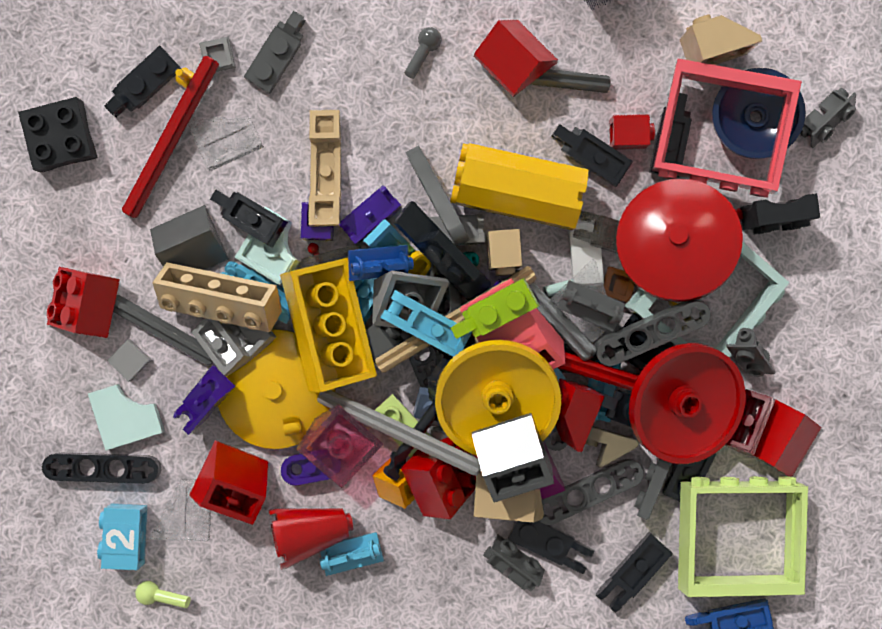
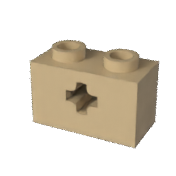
[486,229,522,276]

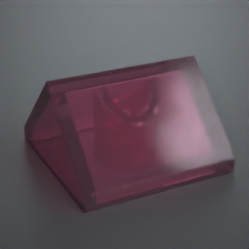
[297,404,383,488]

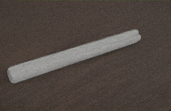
[317,390,481,476]

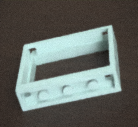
[625,242,790,357]

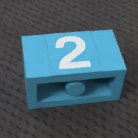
[97,503,147,570]

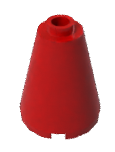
[268,508,354,570]

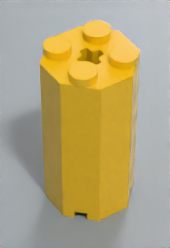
[450,143,589,231]

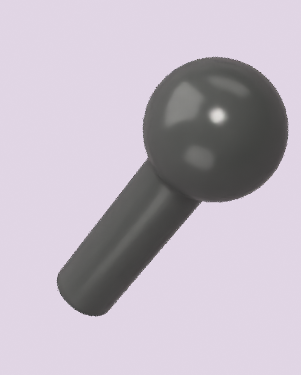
[404,27,442,79]

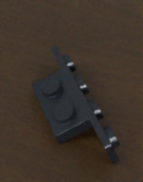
[394,201,491,301]

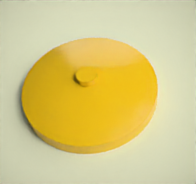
[218,330,336,449]
[435,340,561,455]

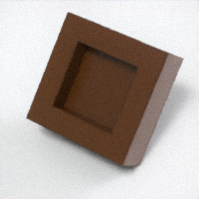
[600,266,635,303]

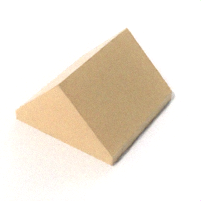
[474,471,544,523]

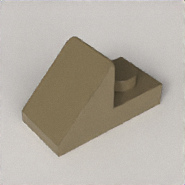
[585,426,639,468]

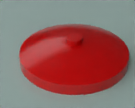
[616,179,743,302]
[629,343,746,464]

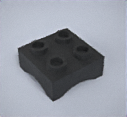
[18,97,98,173]
[740,193,820,235]

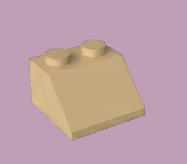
[679,14,762,65]

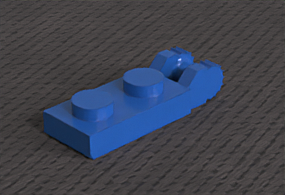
[685,598,774,629]

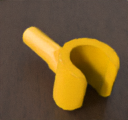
[175,67,194,89]
[282,416,311,453]

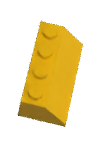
[280,258,377,392]

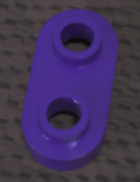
[281,449,341,486]

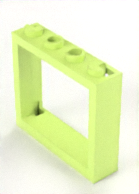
[678,476,808,597]

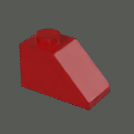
[556,378,605,453]

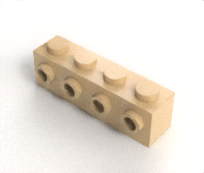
[152,262,282,332]

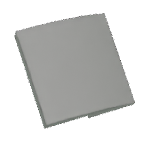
[191,318,276,376]

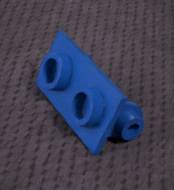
[348,245,414,281]

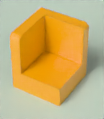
[372,458,415,509]

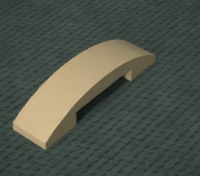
[309,110,341,227]

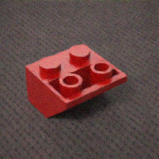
[47,266,120,338]
[401,437,476,520]
[189,440,268,525]

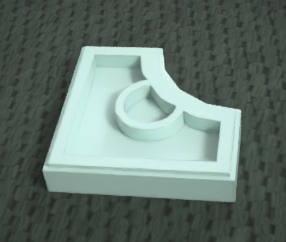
[235,207,299,287]
[88,384,165,451]

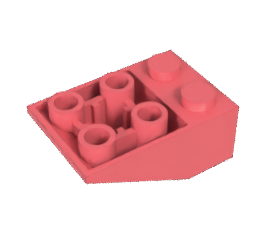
[460,278,565,370]

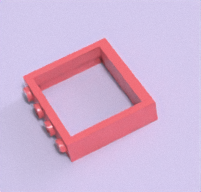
[653,58,802,198]

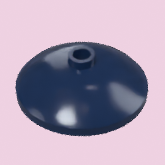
[712,68,806,159]

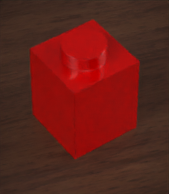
[609,114,655,150]

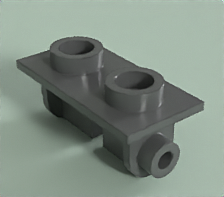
[800,88,857,148]
[557,280,625,332]
[726,328,776,377]
[483,534,545,592]

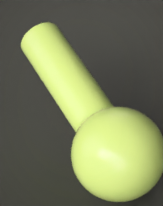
[135,581,191,609]

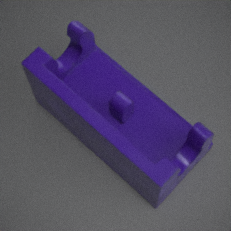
[340,185,402,246]
[173,365,235,435]

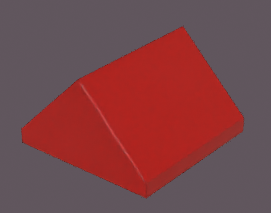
[473,20,558,97]
[754,399,822,477]

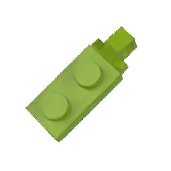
[451,277,540,339]

